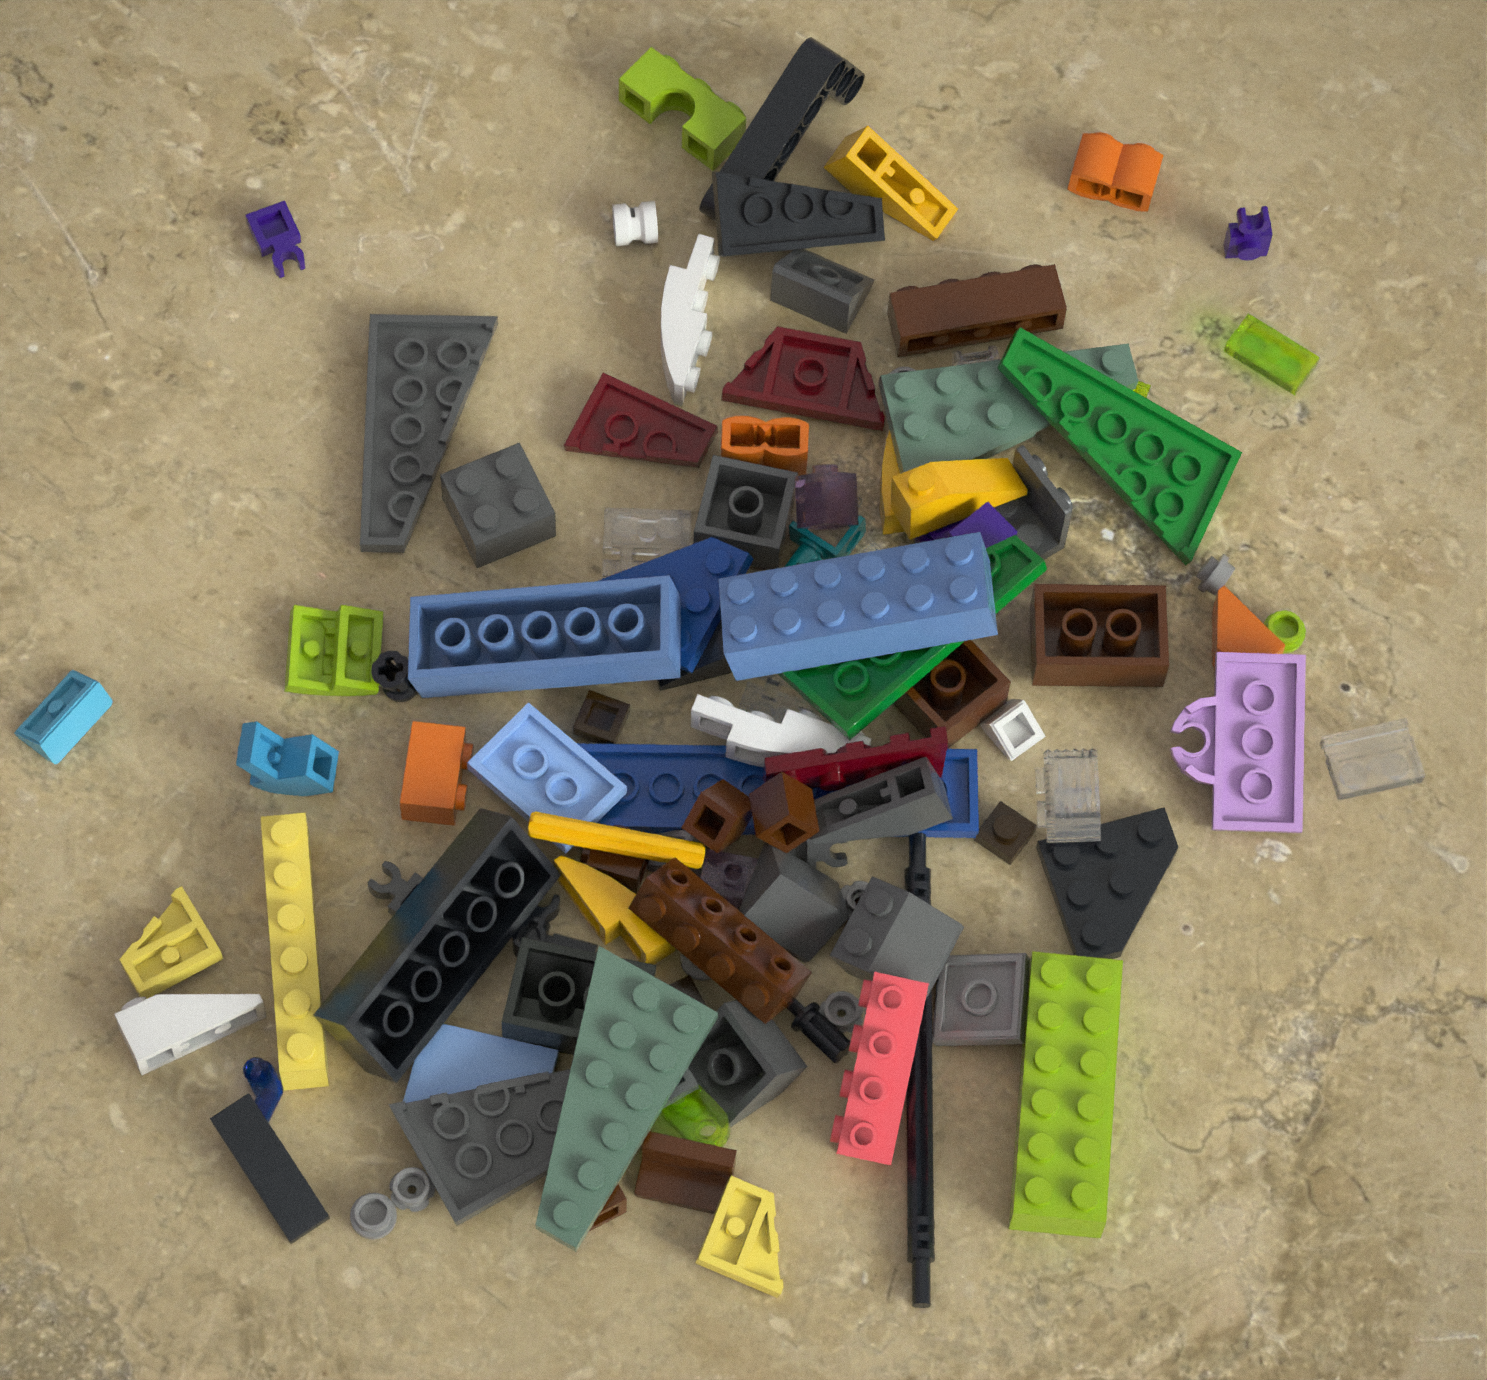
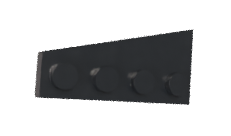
[712,171,885,257]

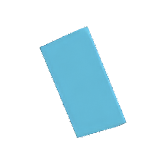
[14,670,113,764]

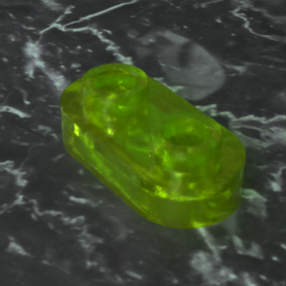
[660,1084,731,1147]

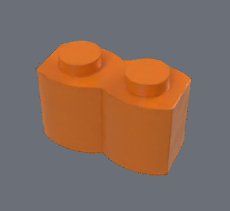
[1067,132,1164,212]
[721,416,809,477]

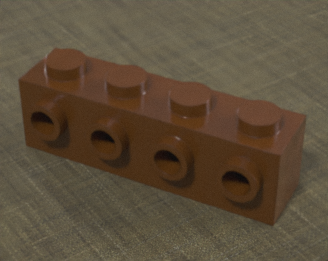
[887,264,1067,357]
[628,857,812,1024]

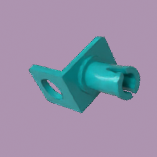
[784,515,866,567]

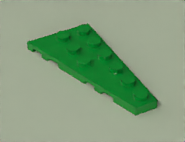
[997,327,1242,566]
[778,535,1047,741]

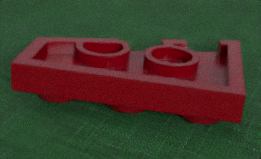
[564,372,718,468]

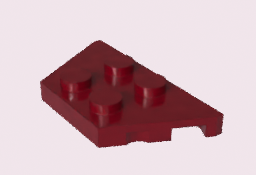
[721,326,885,431]

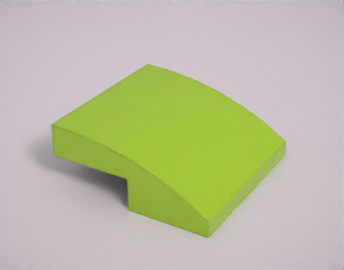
[284,605,384,696]

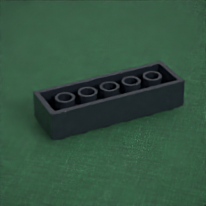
[313,808,561,1083]

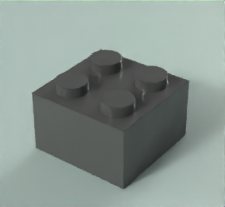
[440,442,556,568]
[693,455,798,570]

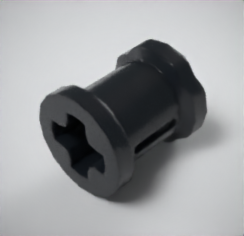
[371,651,418,702]

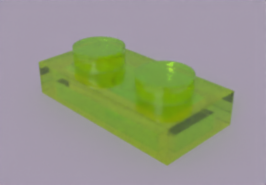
[1224,313,1320,395]

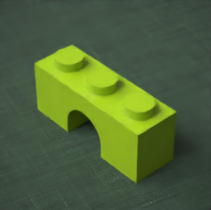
[619,47,747,171]

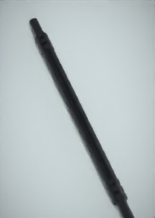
[904,832,935,1308]

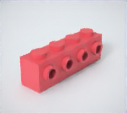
[830,972,929,1165]

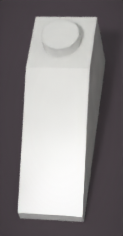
[115,994,266,1075]

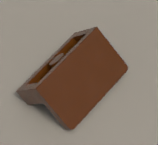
[634,1131,737,1214]

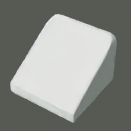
[980,699,1046,761]

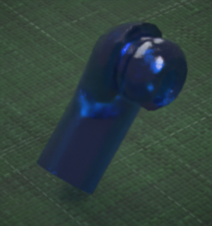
[243,1057,284,1123]

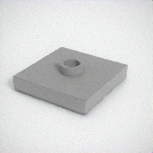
[932,953,1030,1046]

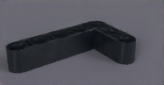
[699,37,865,222]

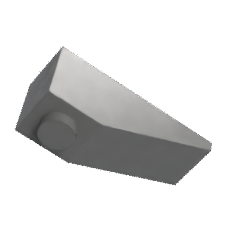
[810,756,953,845]

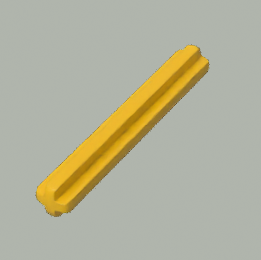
[527,811,705,869]

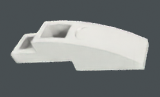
[661,234,720,406]
[691,694,871,767]

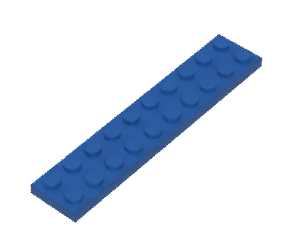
[577,743,979,838]

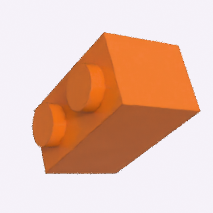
[400,721,474,826]

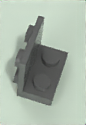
[994,445,1073,560]

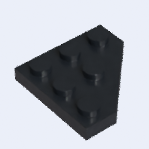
[1036,807,1179,959]

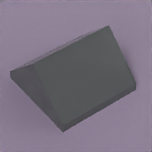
[770,249,874,334]
[739,842,849,963]

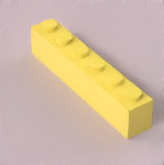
[261,812,329,1091]

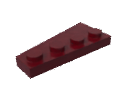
[763,726,948,791]

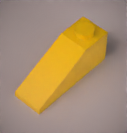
[823,126,958,241]
[891,458,1028,540]

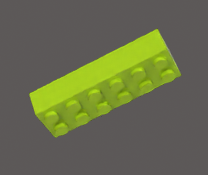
[1009,951,1123,1239]

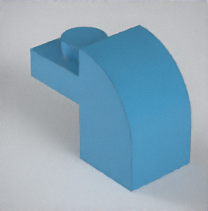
[236,721,339,796]

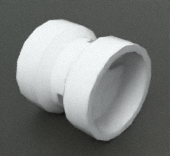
[612,201,658,246]

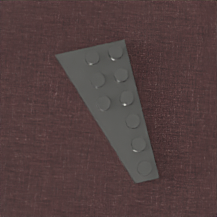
[360,314,498,553]
[388,1068,699,1226]

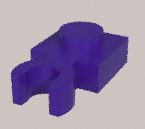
[245,200,305,278]
[1223,206,1273,261]

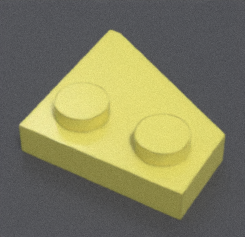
[119,886,223,999]
[695,1175,783,1298]

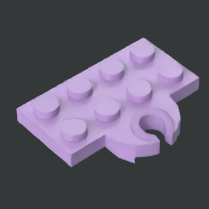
[1170,652,1306,833]

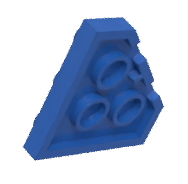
[598,537,754,674]

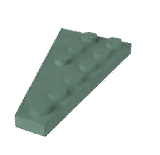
[878,343,1139,474]
[535,946,718,1252]

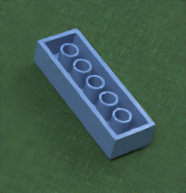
[718,532,998,681]
[408,575,681,698]

